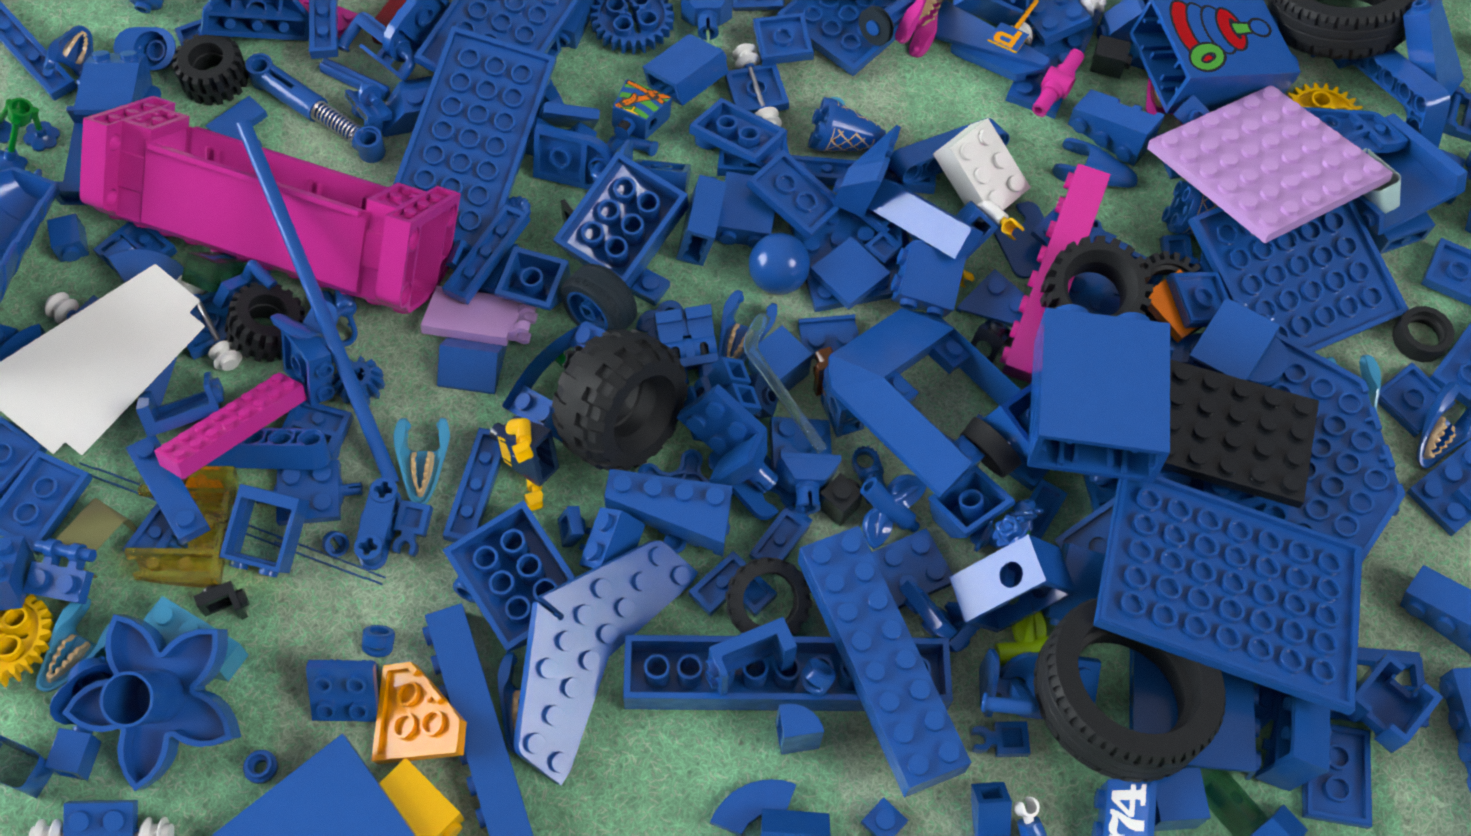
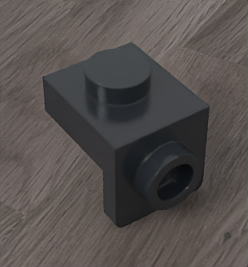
[193,580,250,620]

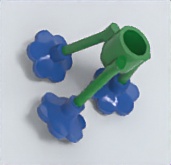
[0,98,60,170]

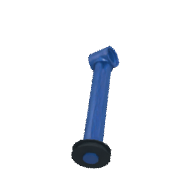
[859,0,916,46]

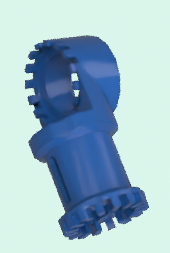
[851,446,887,504]

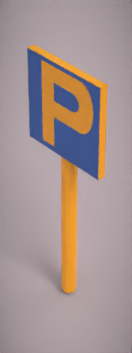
[988,0,1039,53]

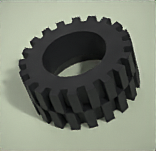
[1040,235,1153,316]

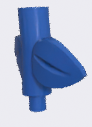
[860,474,927,549]

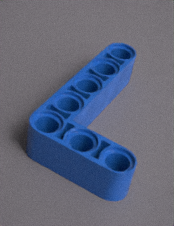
[1350,49,1451,148]

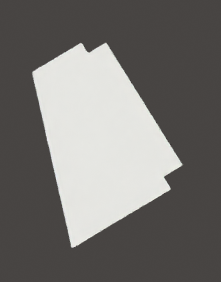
[0,264,205,455]

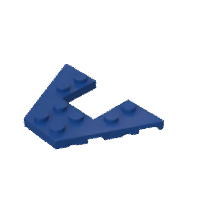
[956,207,1115,327]

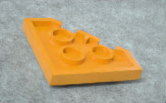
[371,662,467,764]

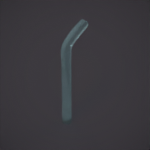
[743,313,827,454]

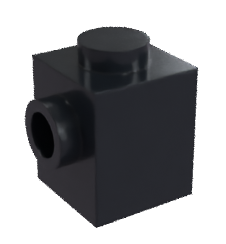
[1090,35,1133,79]
[819,473,863,526]

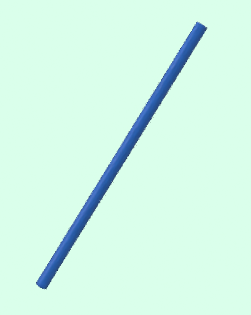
[236,119,400,483]

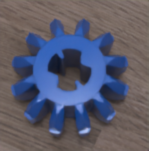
[333,355,385,405]

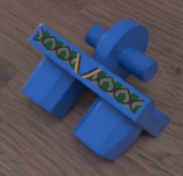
[345,83,393,131]

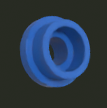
[243,750,278,784]

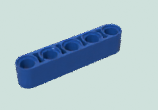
[888,118,1010,184]
[187,428,331,470]

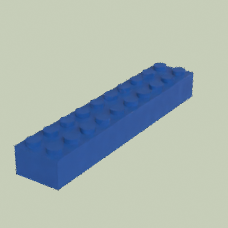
[623,635,953,711]

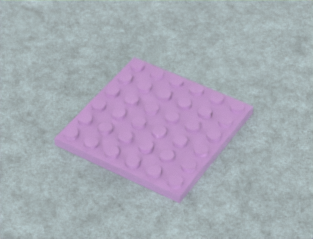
[1147,85,1393,243]

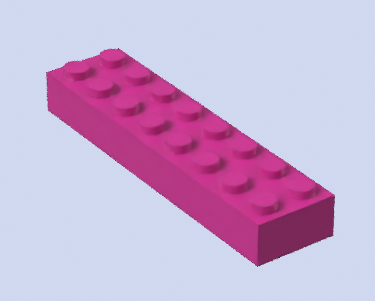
[154,372,307,480]

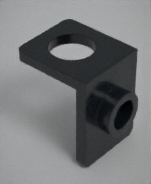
[971,320,1011,363]

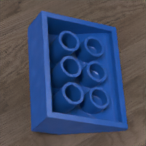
[553,151,689,290]
[443,500,575,653]

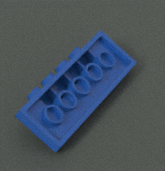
[1406,439,1471,536]

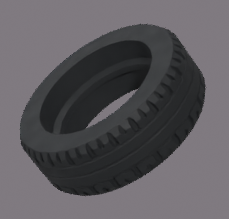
[1267,0,1415,59]
[1033,597,1226,782]

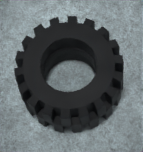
[172,34,249,105]
[225,282,306,362]

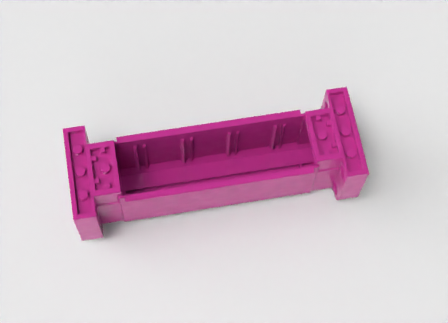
[80,96,461,314]

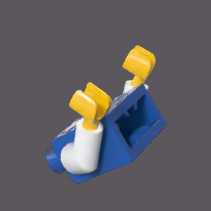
[955,200,1024,288]

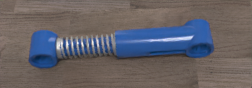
[245,53,386,163]

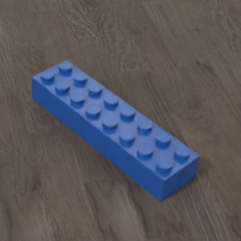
[798,526,972,798]

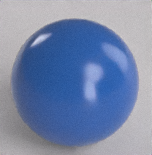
[748,233,811,295]

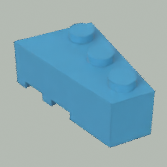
[143,596,249,682]

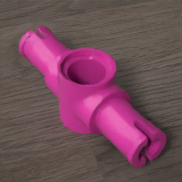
[1032,49,1084,117]

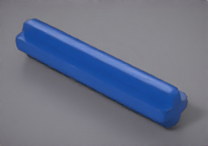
[319,58,391,101]

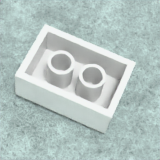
[933,118,1031,210]

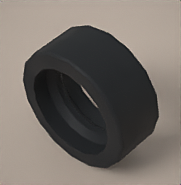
[1392,306,1455,362]

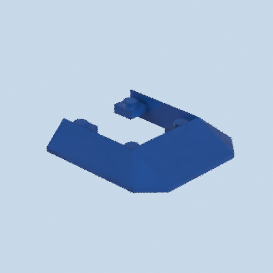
[828,308,1021,498]

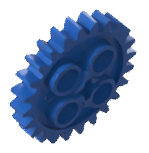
[590,0,674,54]

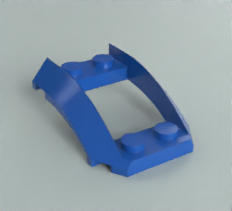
[502,321,605,442]

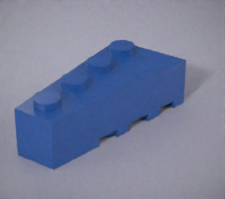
[604,469,733,557]
[1400,565,1471,655]

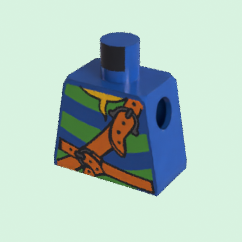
[612,79,672,140]

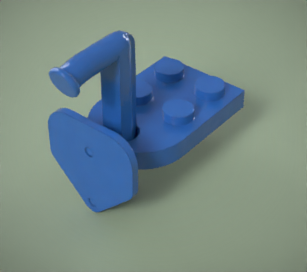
[338,0,451,82]
[533,124,659,190]
[979,648,1102,719]

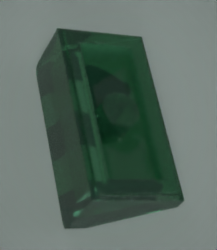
[1203,769,1267,836]

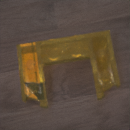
[125,466,239,588]

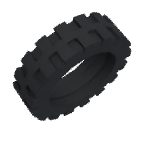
[725,557,812,635]

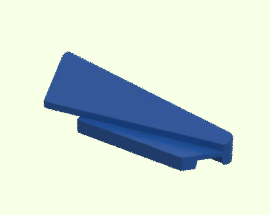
[934,0,1050,82]

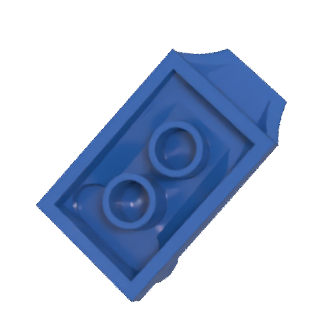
[689,98,790,167]

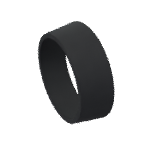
[960,417,1022,478]

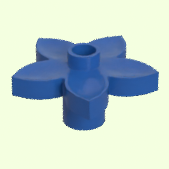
[62,614,241,791]

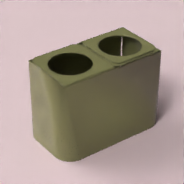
[56,498,138,578]

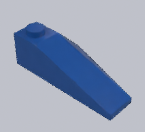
[982,383,1032,456]

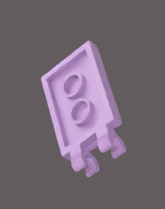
[421,286,538,346]

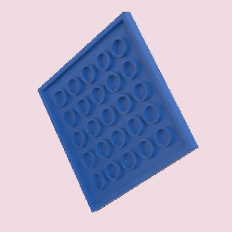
[1188,200,1409,352]

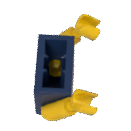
[489,416,559,511]

